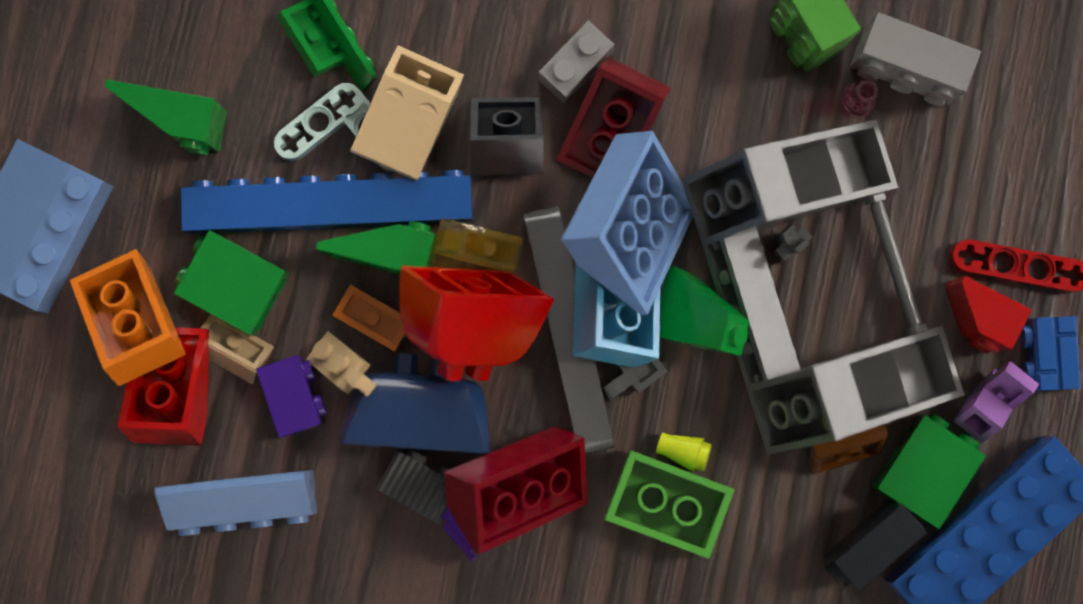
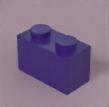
[256,355,328,438]

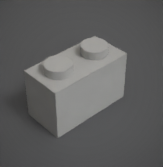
[539,20,615,104]

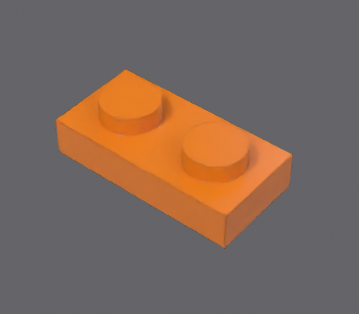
[332,284,405,352]

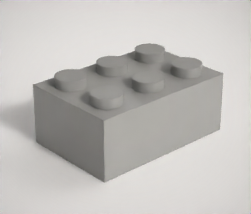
[850,12,981,106]

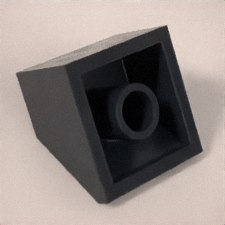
[470,97,544,176]

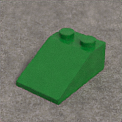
[104,79,227,156]
[316,221,439,275]

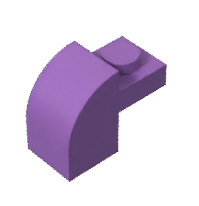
[954,361,1039,444]

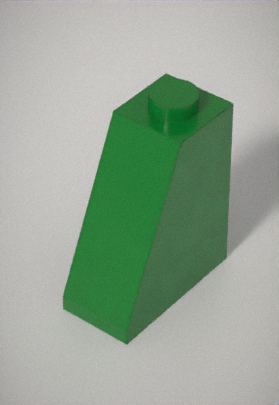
[659,266,750,356]

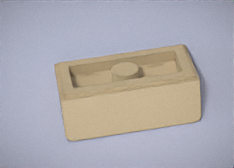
[193,314,274,384]

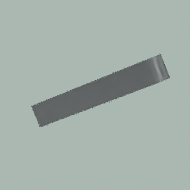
[523,206,614,454]

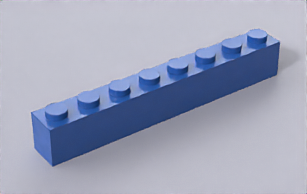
[181,170,473,234]

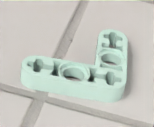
[274,83,395,172]

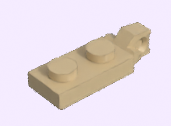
[306,331,376,397]

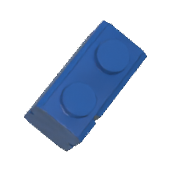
[1020,316,1081,391]

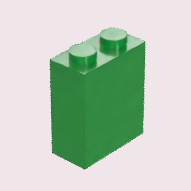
[174,230,290,336]
[871,413,986,529]

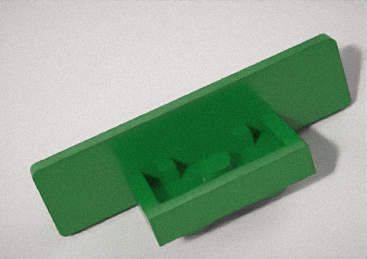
[277,0,377,92]

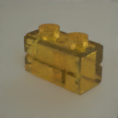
[434,218,523,273]

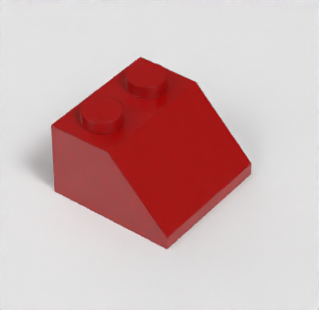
[945,276,1032,354]

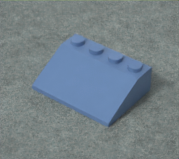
[561,131,693,315]
[0,139,114,314]

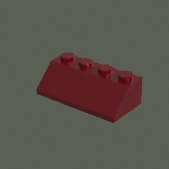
[444,426,588,554]

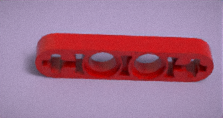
[949,239,1083,293]

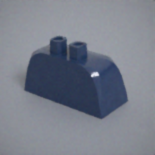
[340,353,491,453]

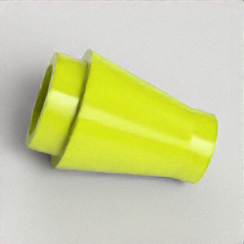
[656,432,712,472]

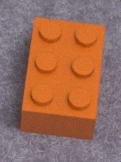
[70,249,186,386]

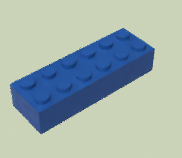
[884,436,1083,604]

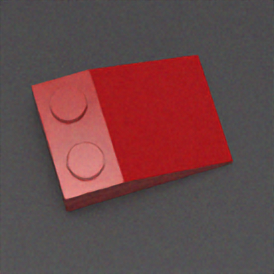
[117,328,209,446]

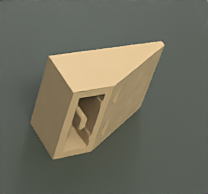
[350,46,464,181]

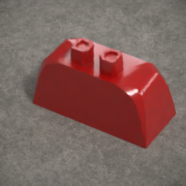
[400,266,555,381]

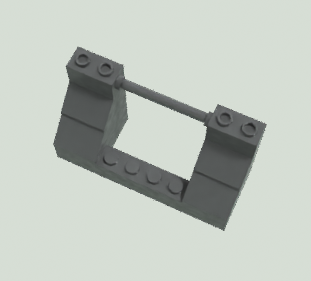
[682,119,964,455]

